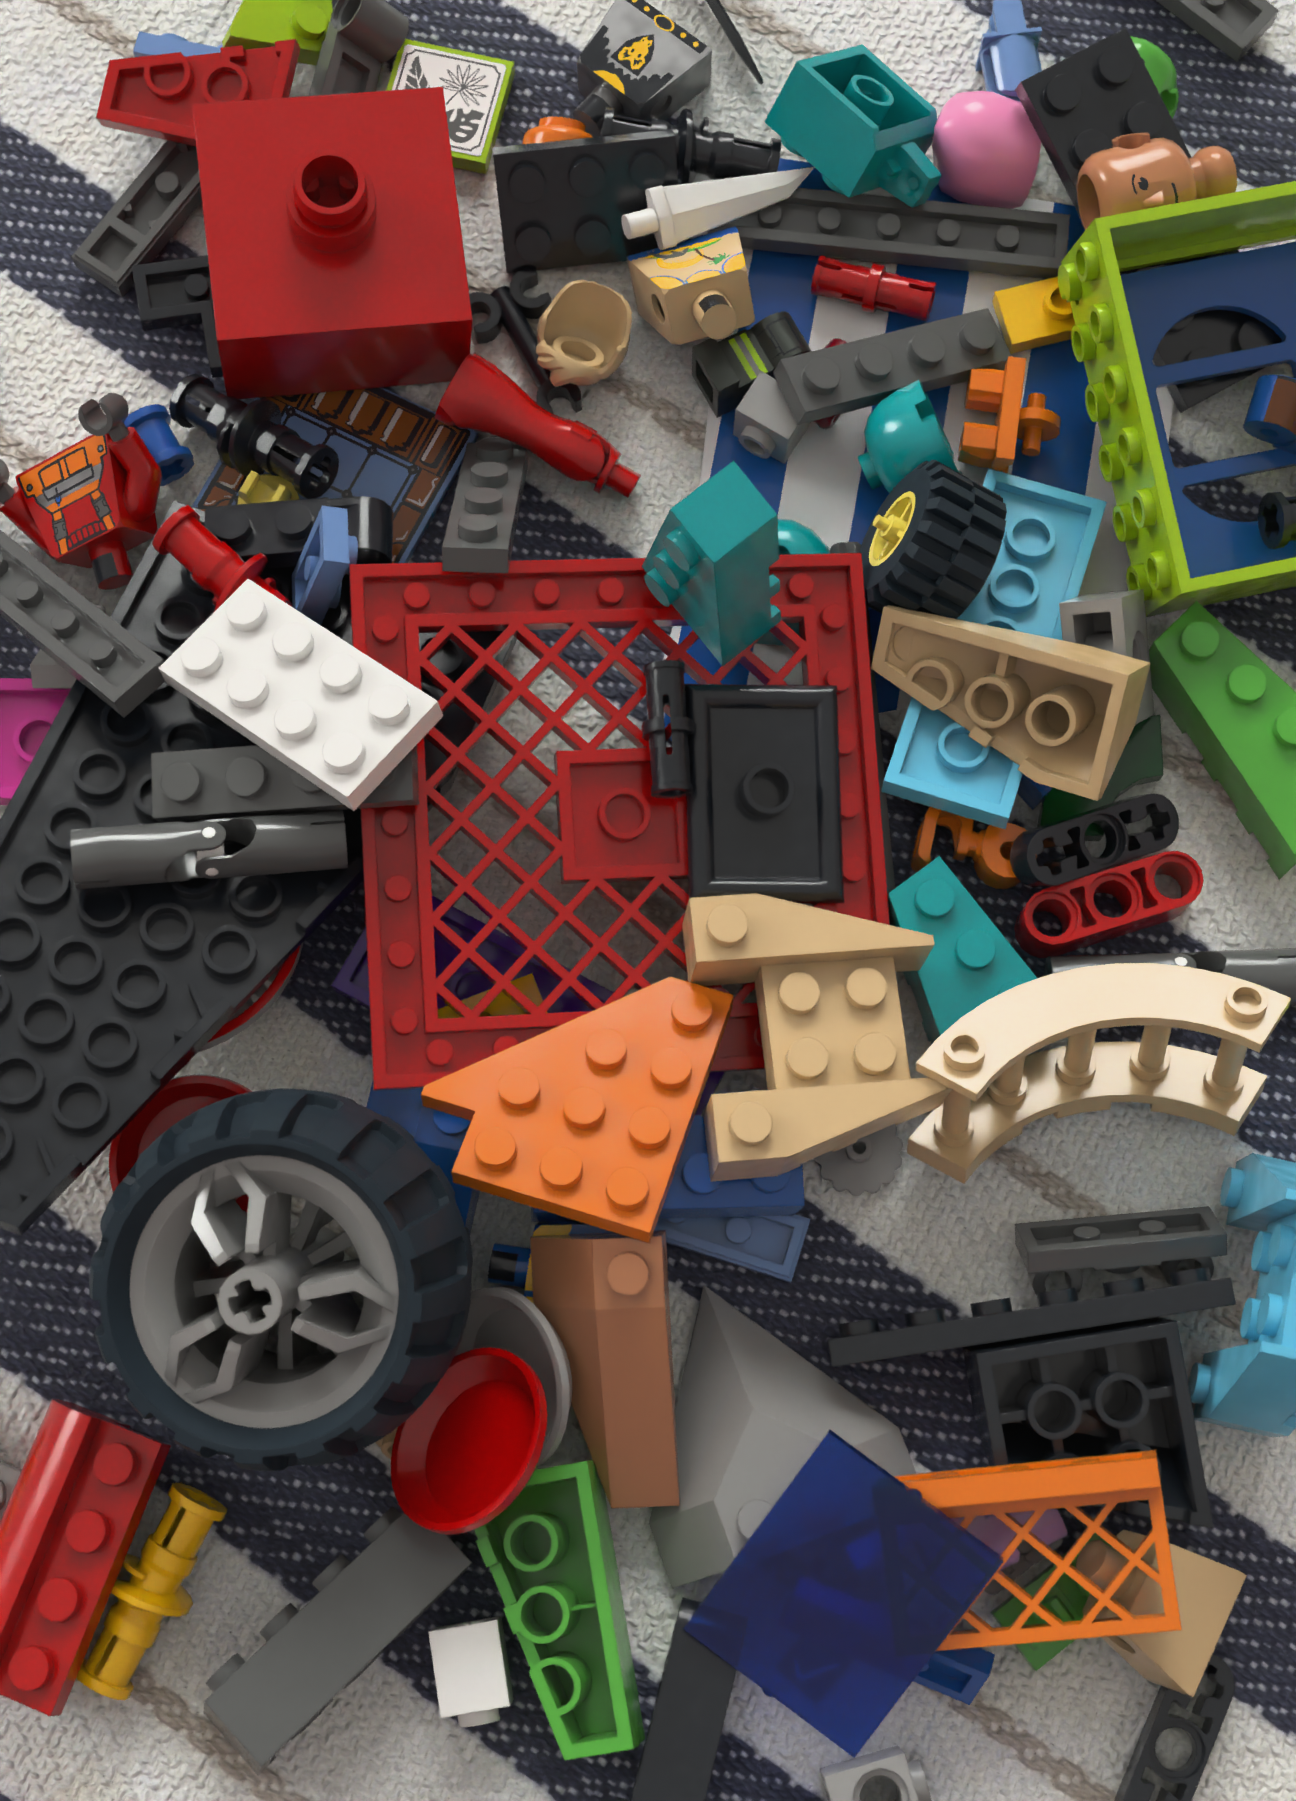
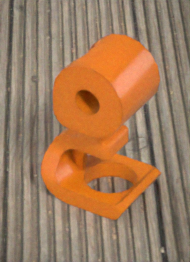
[911,807,1037,889]

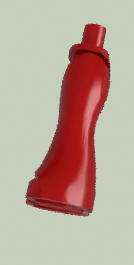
[435,353,641,498]

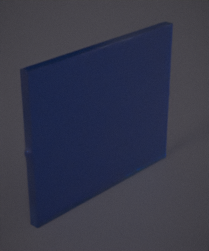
[684,1429,1003,1758]

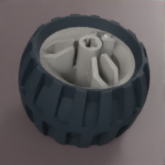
[89,1088,473,1471]

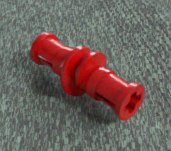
[152,505,295,612]

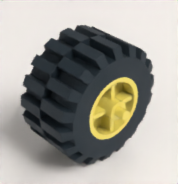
[859,460,1007,619]

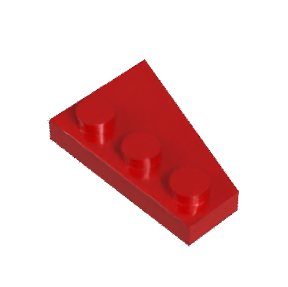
[96,39,301,146]

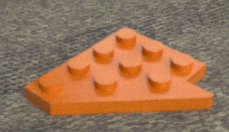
[421,977,734,1243]

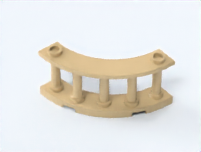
[907,963,1291,1184]

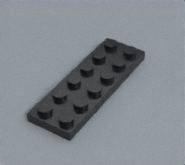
[1015,28,1282,413]

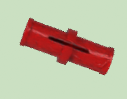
[811,255,937,322]

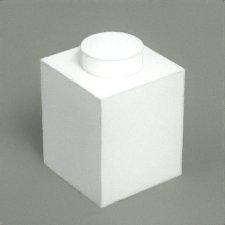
[428,1616,514,1727]

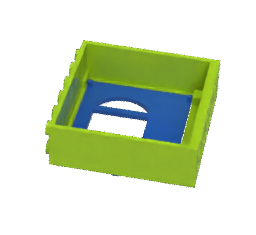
[1058,181,1296,617]

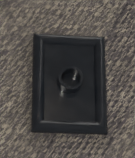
[684,684,844,903]

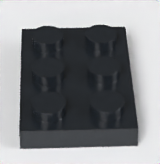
[492,129,678,273]

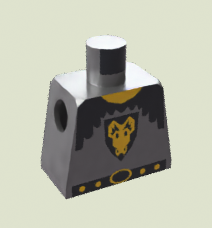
[573,0,712,137]

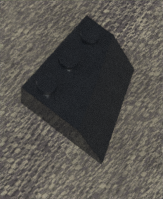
[963,1317,1214,1528]

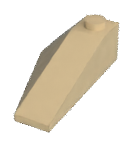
[871,605,1151,801]

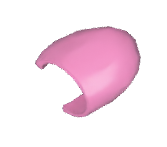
[932,91,1041,209]

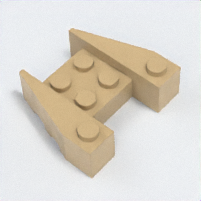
[682,893,952,1182]

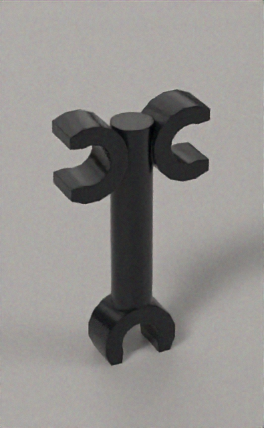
[469,267,582,414]

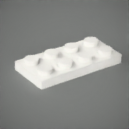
[158,579,443,811]

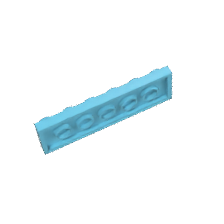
[881,468,1107,829]

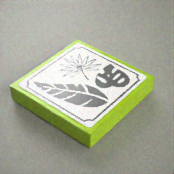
[386,39,515,174]

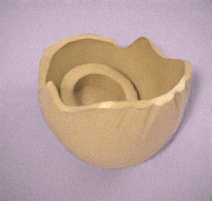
[536,280,632,387]

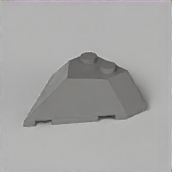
[649,1286,917,1589]

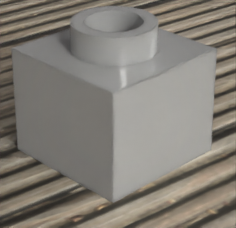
[733,371,810,464]

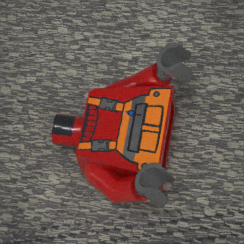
[0,393,162,590]

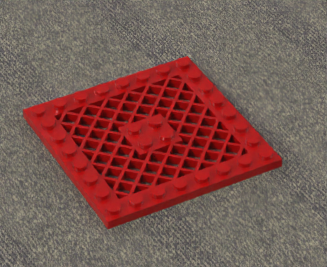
[349,553,890,1091]

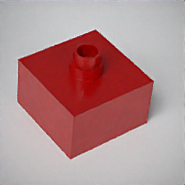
[192,87,473,399]

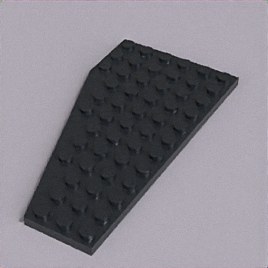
[0,500,517,1236]

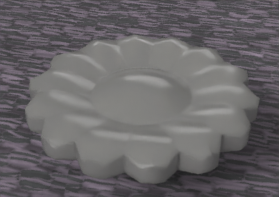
[814,1124,903,1196]

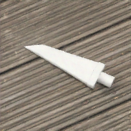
[621,167,815,250]

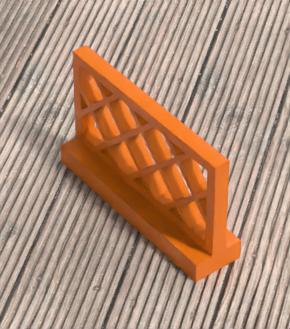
[872,1450,1182,1654]

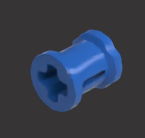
[123,404,194,486]

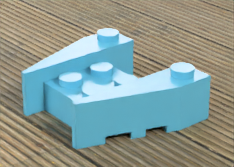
[1188,1153,1296,1437]

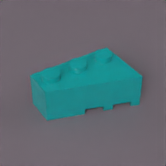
[888,856,1038,1044]

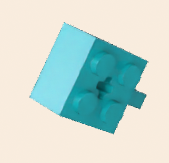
[764,44,942,208]

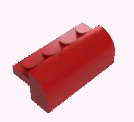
[0,1398,171,1716]

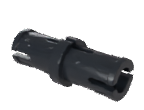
[641,660,695,799]

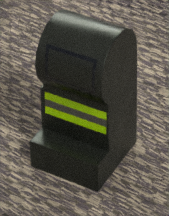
[692,311,812,418]

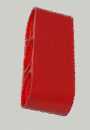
[1014,851,1204,958]

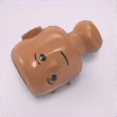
[1076,133,1237,230]

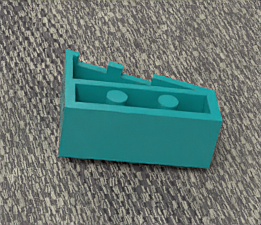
[642,461,781,667]

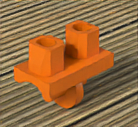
[957,356,1061,474]

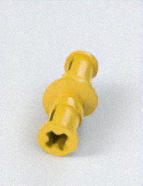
[76,1482,227,1700]

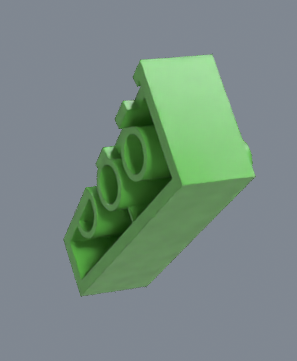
[1149,601,1296,880]
[474,1460,645,1761]

